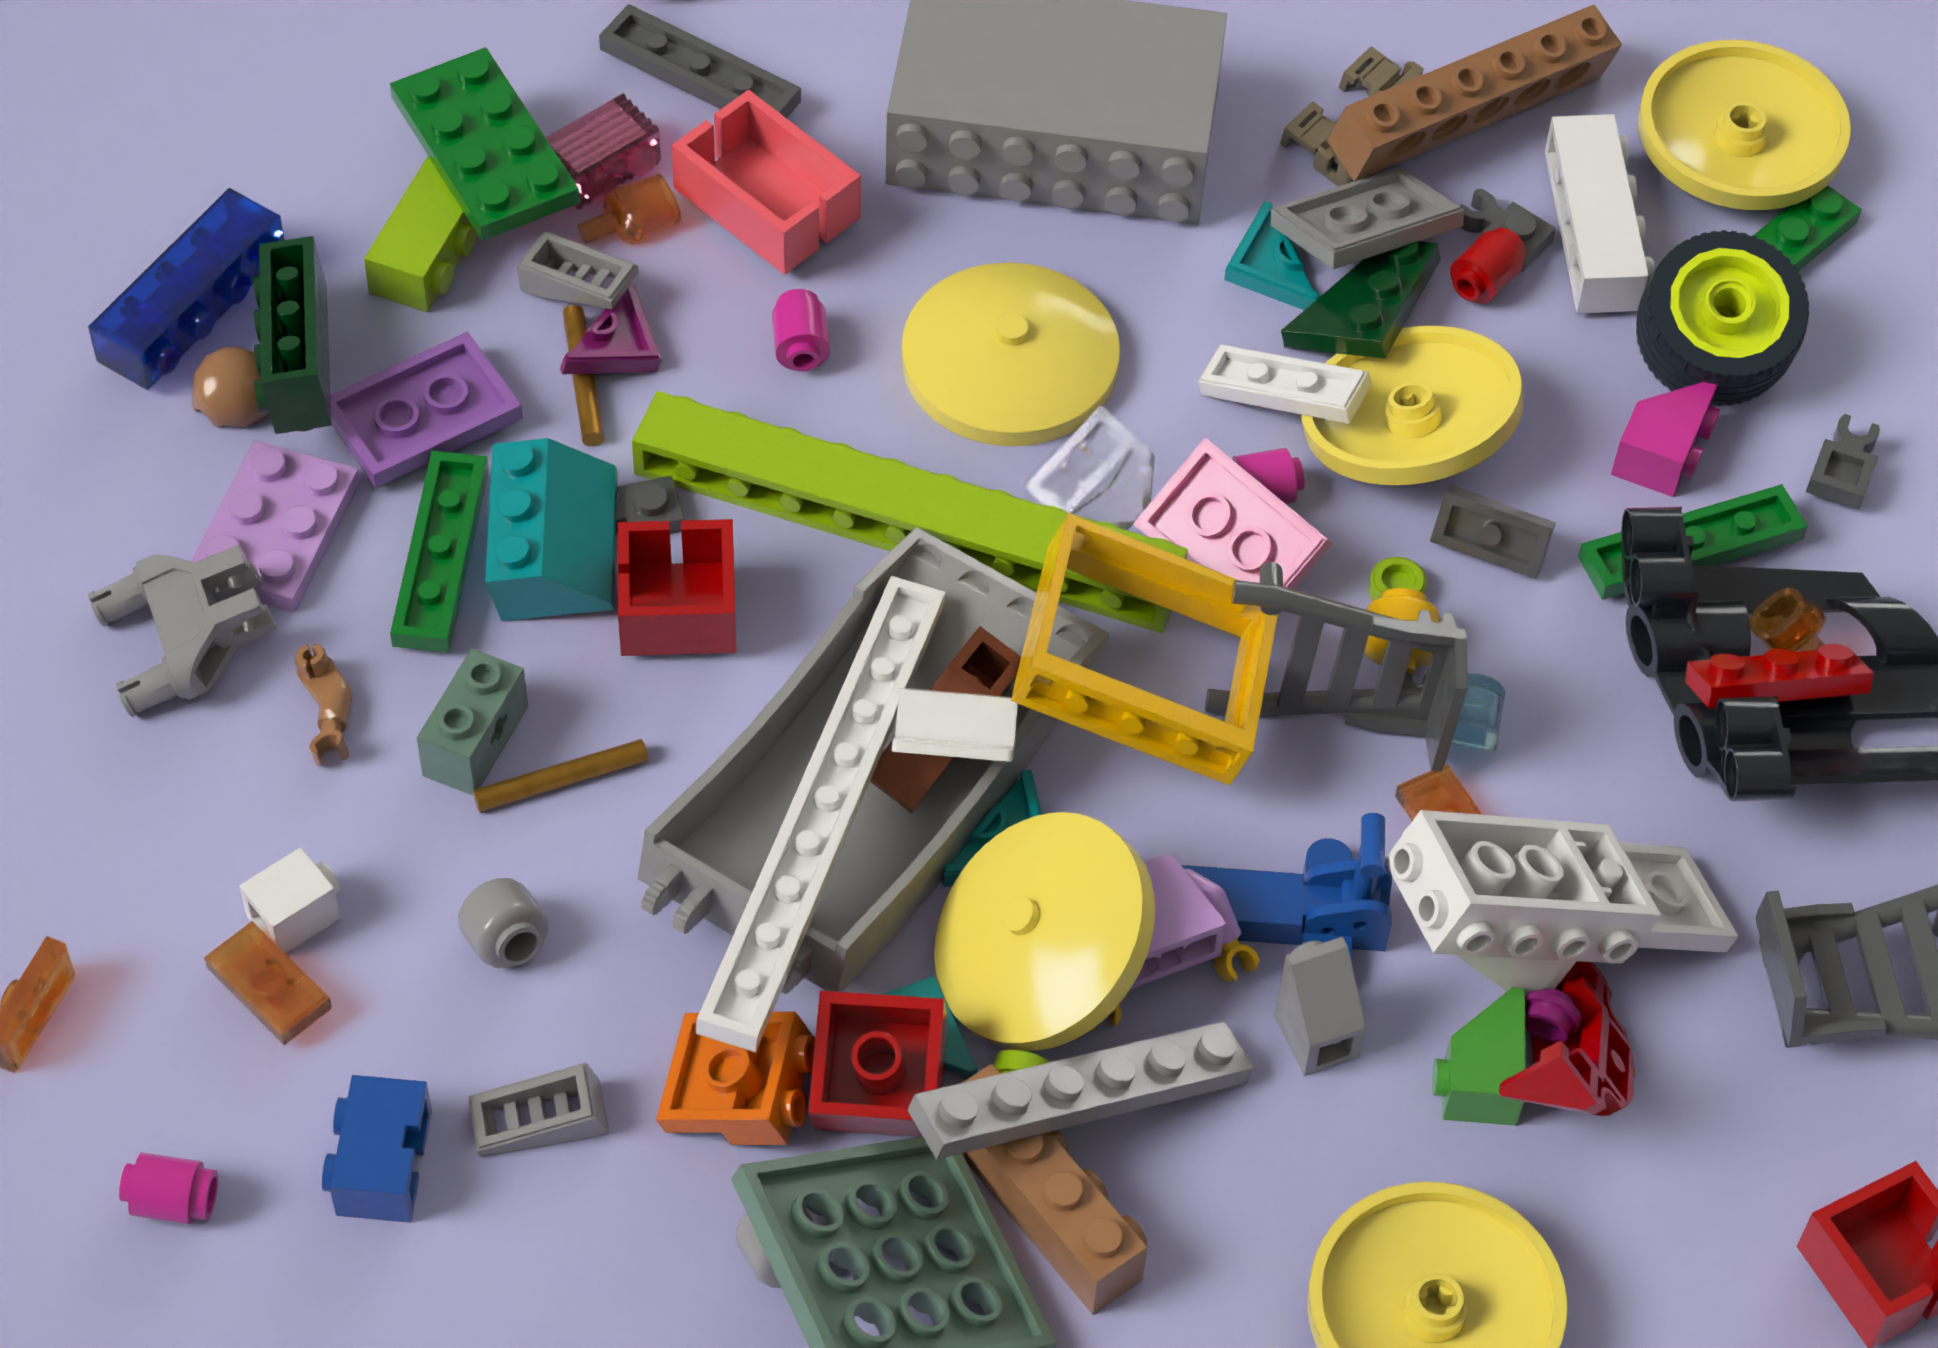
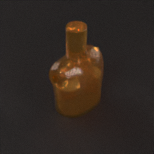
[577,173,682,245]
[1749,588,1827,652]

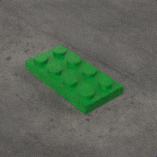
[389,47,580,241]

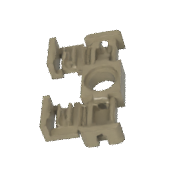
[1280,46,1424,186]

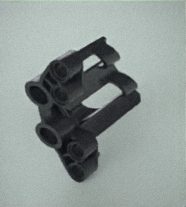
[1621,507,1938,801]

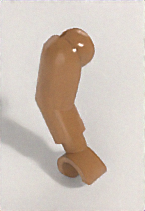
[295,644,353,766]

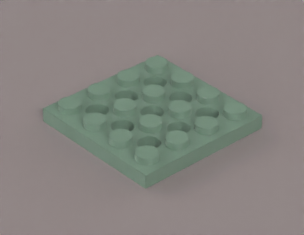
[731,1136,1058,1348]

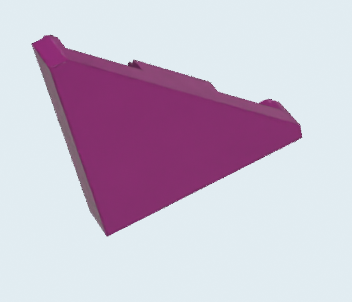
[560,284,662,375]

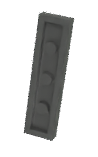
[599,4,801,118]

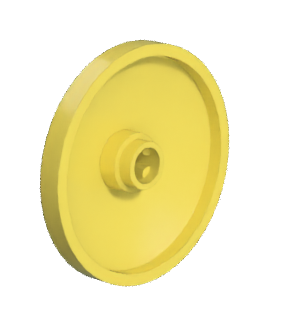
[1638,40,1851,210]
[902,262,1120,446]
[1301,326,1524,485]
[934,812,1155,1051]
[1307,1182,1567,1348]

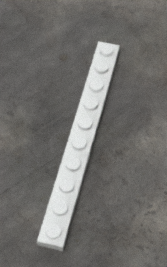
[696,576,946,1052]

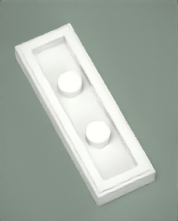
[1198,344,1371,424]

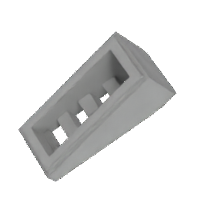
[517,230,639,309]
[468,1062,609,1157]

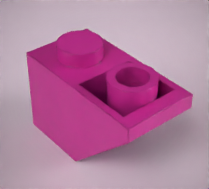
[1611,382,1721,497]

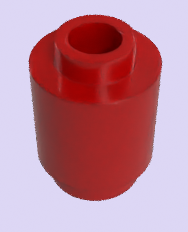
[1450,228,1527,304]

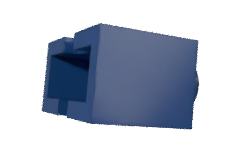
[322,1075,432,1223]

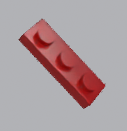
[1685,644,1874,708]

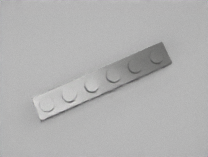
[908,1021,1255,1160]

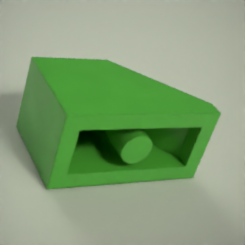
[1432,987,1526,1126]

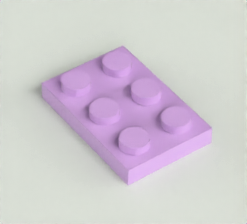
[191,440,360,612]

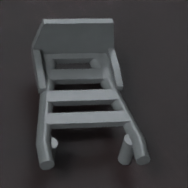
[1205,562,1468,772]
[1755,885,1938,1048]

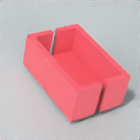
[671,89,861,275]

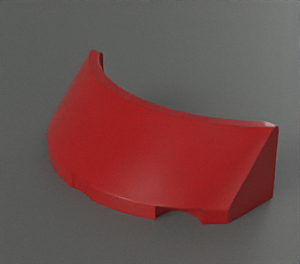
[1499,961,1635,1116]

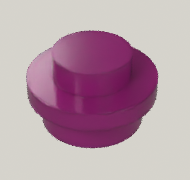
[1525,988,1582,1043]

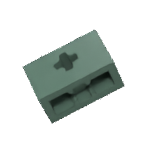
[417,648,528,795]

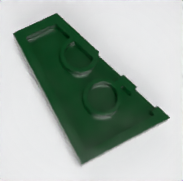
[1281,241,1441,359]

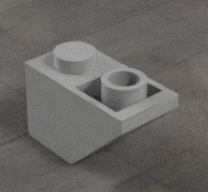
[1274,936,1366,1076]

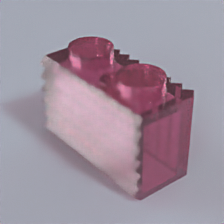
[546,93,661,210]

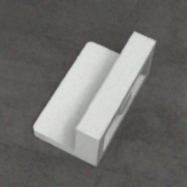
[892,688,1018,762]

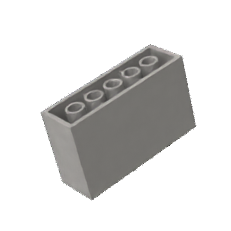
[885,0,1227,224]

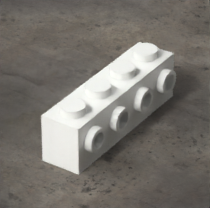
[1545,114,1654,313]

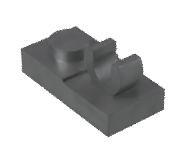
[1430,485,1556,579]

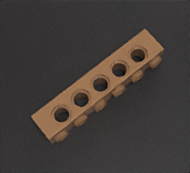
[1327,4,1622,181]

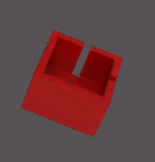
[618,519,736,656]
[1796,1161,1938,1348]

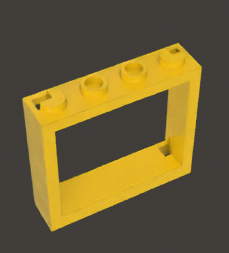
[1011,513,1278,785]

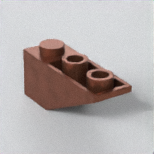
[870,626,1021,813]

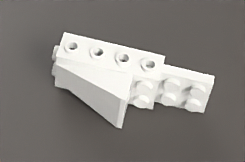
[1385,810,1739,995]

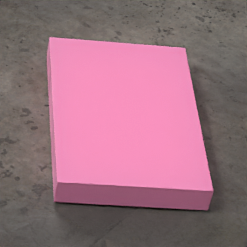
[1133,438,1332,611]

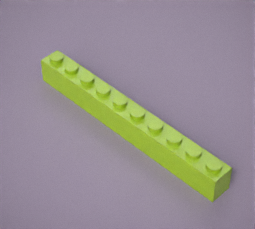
[632,391,1188,634]

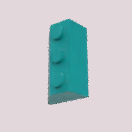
[485,438,618,621]

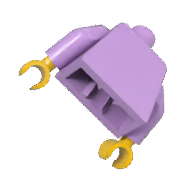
[1090,854,1259,1031]

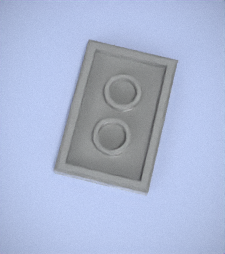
[1271,167,1464,269]

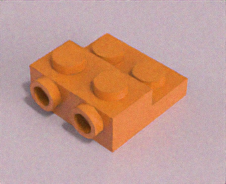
[656,1011,815,1145]

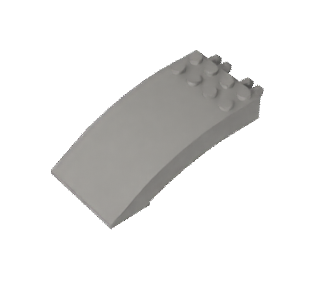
[638,527,1110,994]

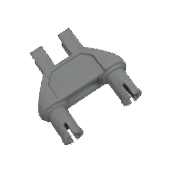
[88,545,277,717]

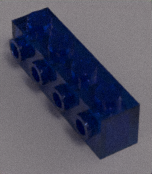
[88,188,285,391]

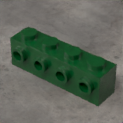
[253,236,331,434]

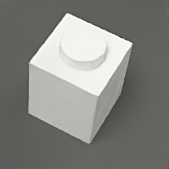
[239,847,341,957]

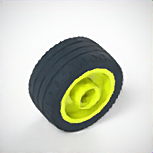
[1636,230,1809,406]

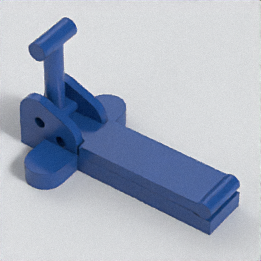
[1181,813,1392,963]

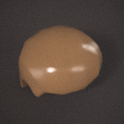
[192,347,268,428]

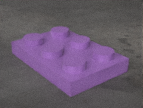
[330,331,523,488]

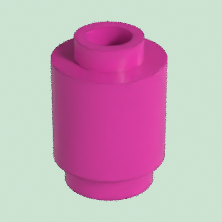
[772,289,830,372]
[1232,448,1305,504]
[119,1152,218,1224]

